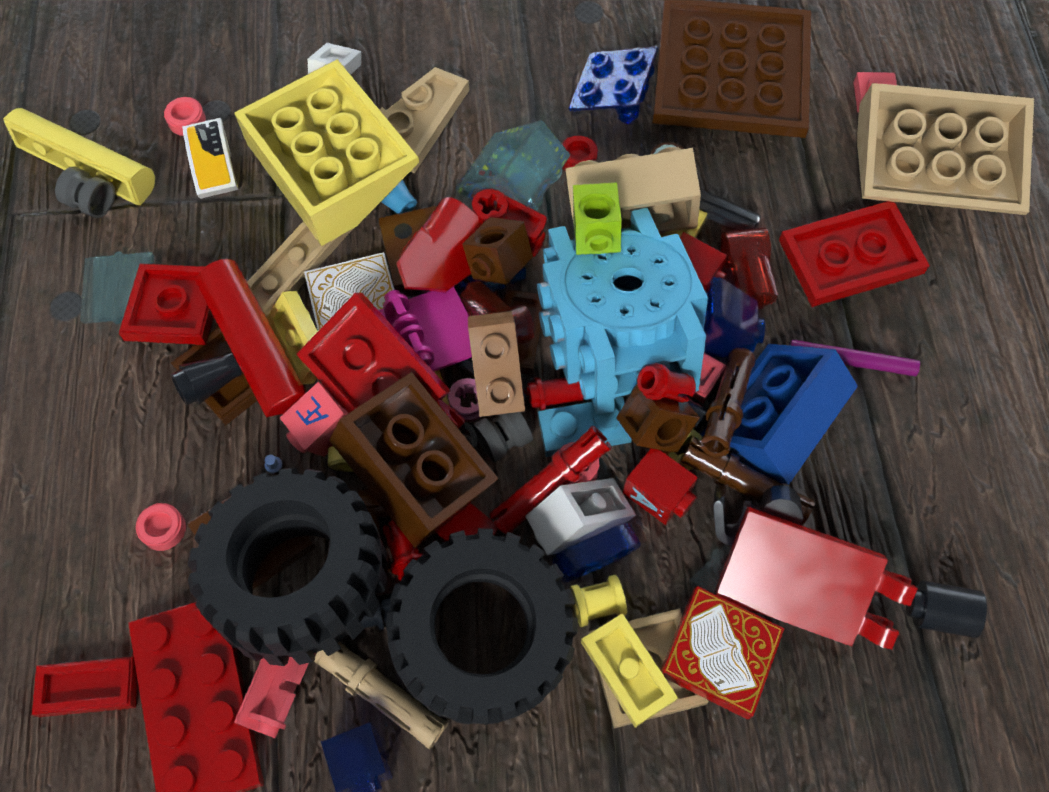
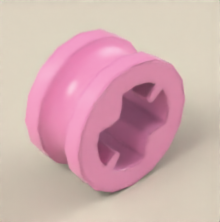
[448,378,481,422]

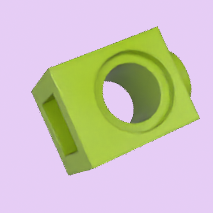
[573,182,622,255]

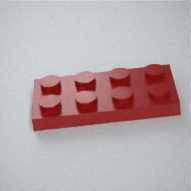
[128,602,264,792]

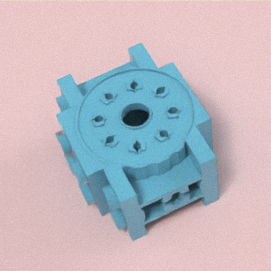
[537,207,708,415]

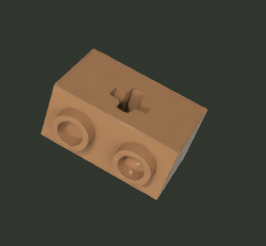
[468,311,525,417]

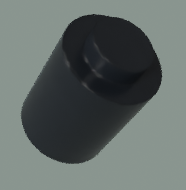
[906,580,987,638]

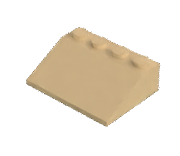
[857,83,1034,215]

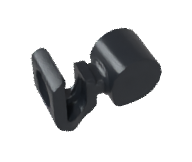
[714,484,803,546]

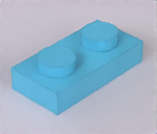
[538,397,632,457]

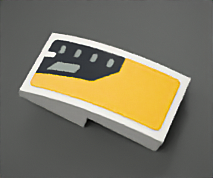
[182,118,239,199]

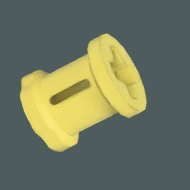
[570,574,627,627]

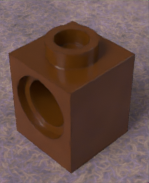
[462,217,533,285]
[616,384,700,453]

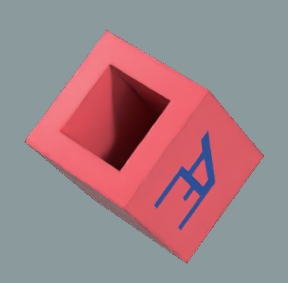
[280,382,349,457]

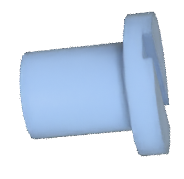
[264,455,283,474]

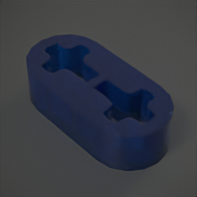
[552,523,641,582]

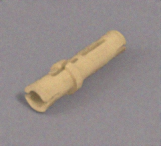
[314,642,448,750]

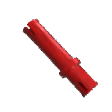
[490,426,612,534]

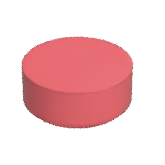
[164,97,206,136]
[136,503,186,551]

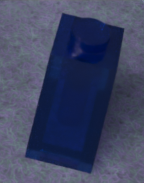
[704,277,765,358]

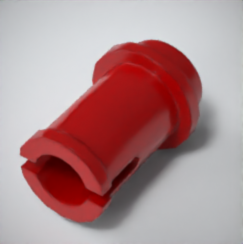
[637,363,696,403]
[526,377,583,411]
[382,521,423,581]

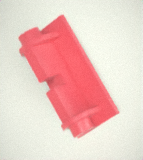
[234,653,316,738]

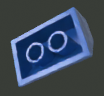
[700,344,858,485]

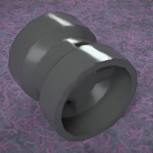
[55,166,115,218]
[473,412,533,463]

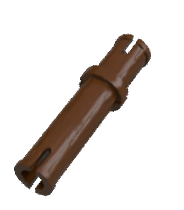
[700,348,756,457]
[680,436,815,525]

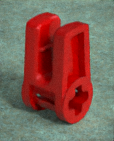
[472,189,547,257]

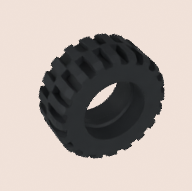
[187,468,388,666]
[386,528,578,725]

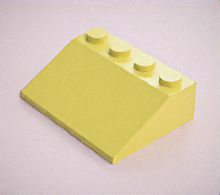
[234,59,419,246]

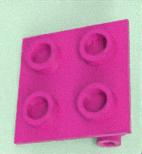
[378,287,472,372]

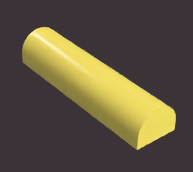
[3,108,155,206]

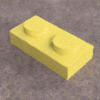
[267,291,318,384]
[581,613,678,728]

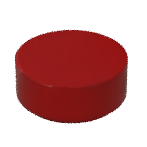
[559,135,598,171]

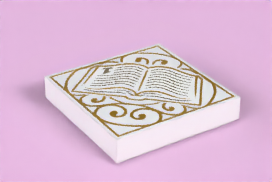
[304,252,394,331]

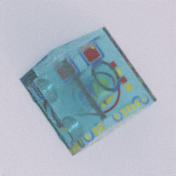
[455,120,570,211]

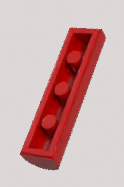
[196,259,307,417]

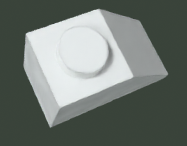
[525,478,636,555]

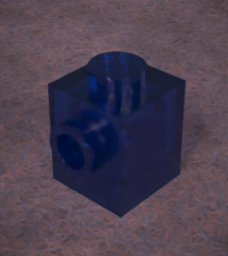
[321,722,393,792]

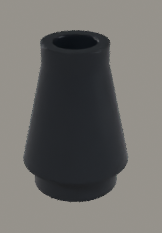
[170,352,242,406]

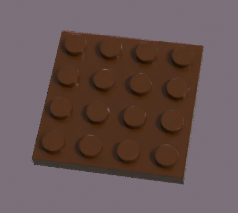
[652,0,811,138]

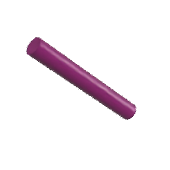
[789,339,920,377]

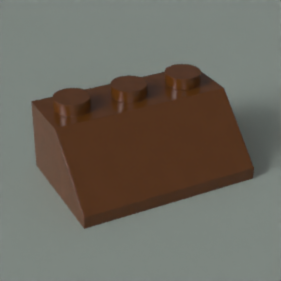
[329,372,499,548]

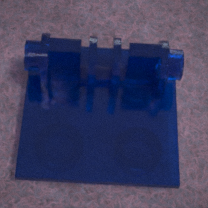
[568,46,658,124]

